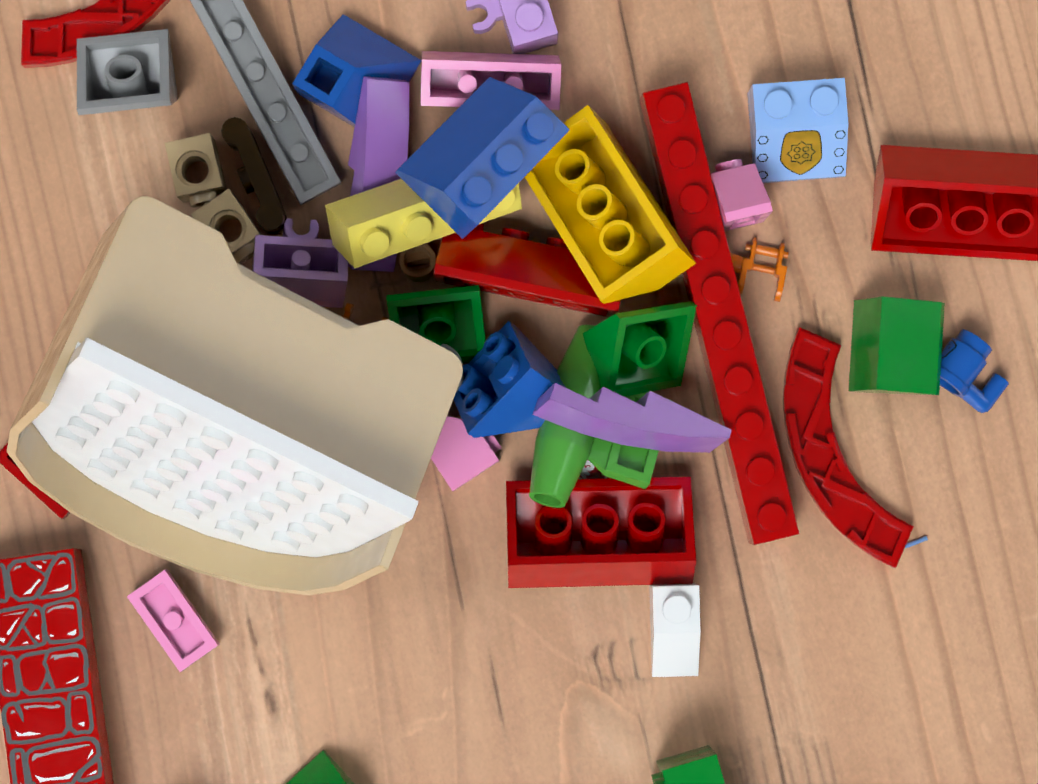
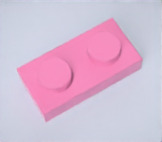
[127,569,220,672]

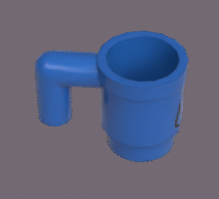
[940,329,1009,413]

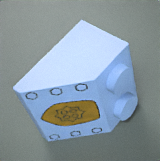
[747,78,849,183]

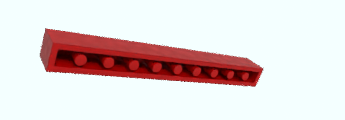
[640,82,799,545]

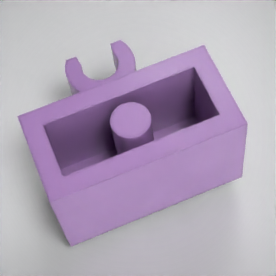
[465,0,558,54]
[252,218,348,308]

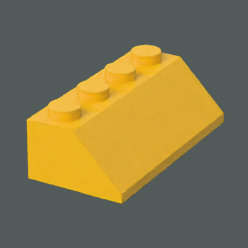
[525,105,696,304]

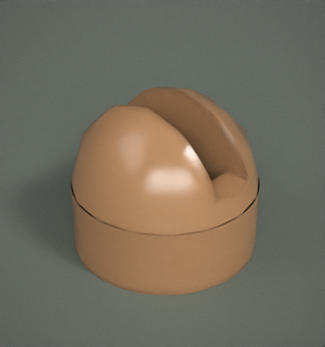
[399,244,436,282]

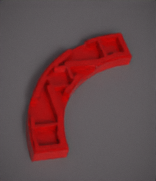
[21,0,171,68]
[783,327,914,569]

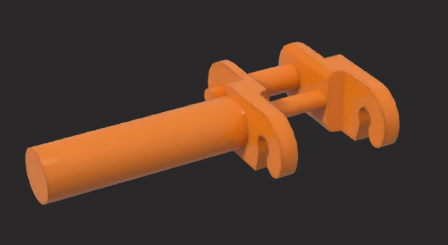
[730,237,789,302]

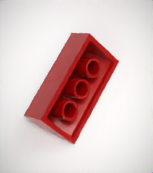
[871,145,1038,261]
[433,223,621,318]
[506,477,696,588]

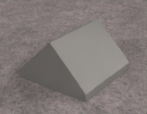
[77,29,178,115]

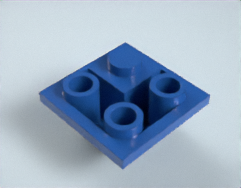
[292,14,422,127]
[454,321,566,438]

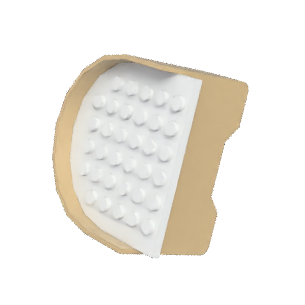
[7,196,463,595]

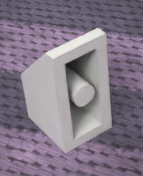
[649,584,701,677]

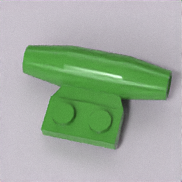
[529,325,672,508]

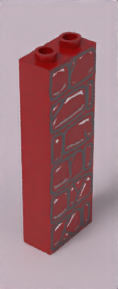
[0,548,114,784]

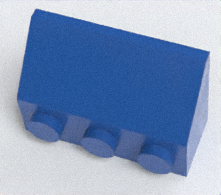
[395,77,570,239]

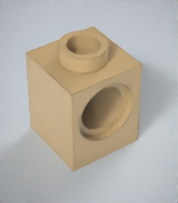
[165,133,227,207]
[191,189,261,264]

